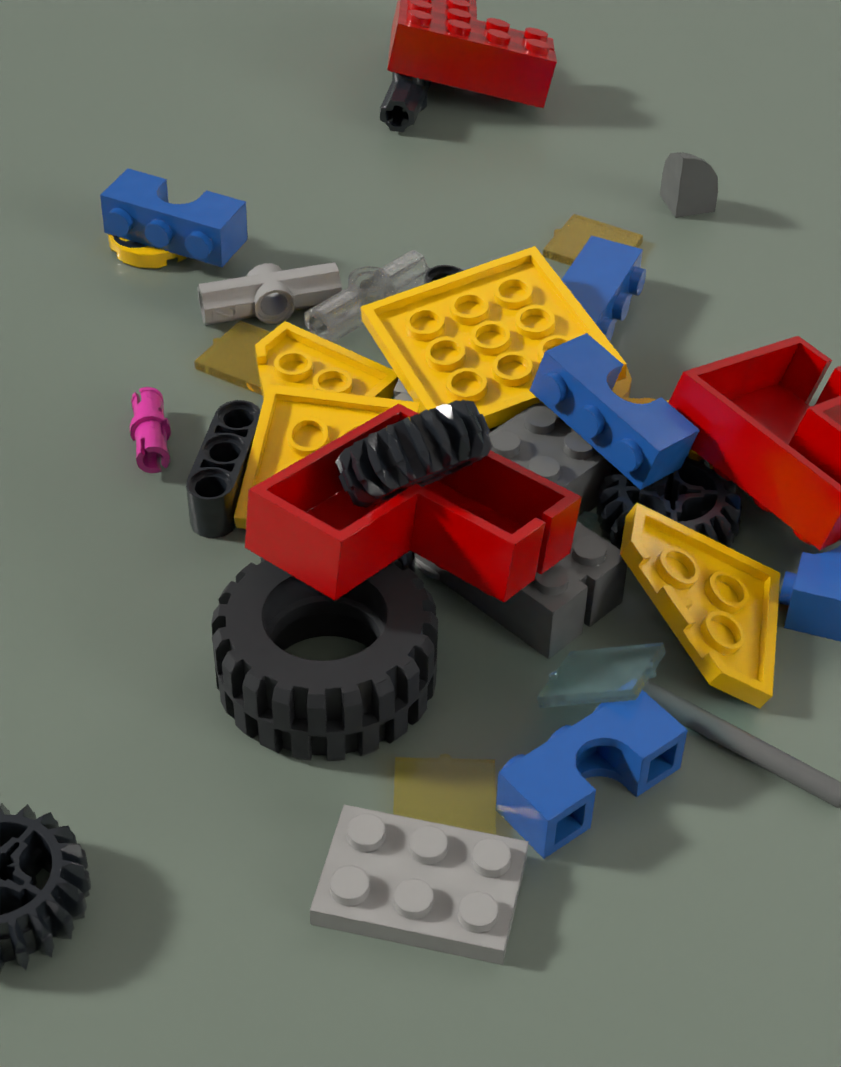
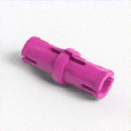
[130,387,171,473]

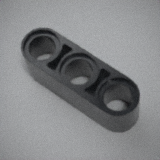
[186,400,261,538]

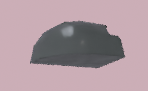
[660,152,718,218]

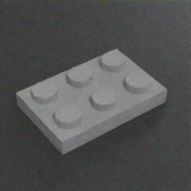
[310,805,529,965]

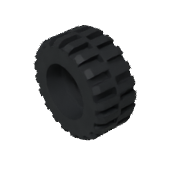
[211,558,438,761]

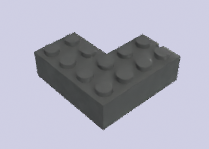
[414,402,627,659]

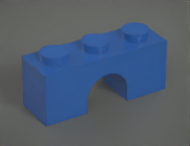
[100,168,248,267]
[529,333,700,490]
[496,685,688,859]

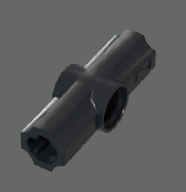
[380,72,432,132]

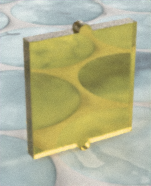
[542,214,643,266]
[194,321,270,395]
[393,753,496,835]

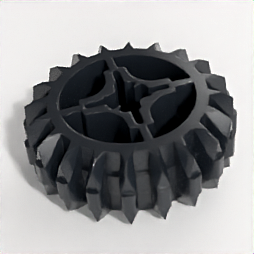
[335,400,493,508]
[596,453,742,550]
[0,803,91,972]

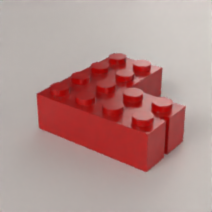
[387,0,557,108]
[668,336,841,550]
[245,404,582,602]

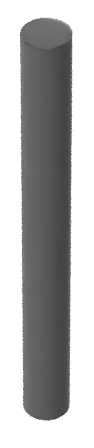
[628,675,841,808]

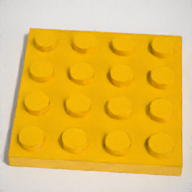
[360,246,627,429]

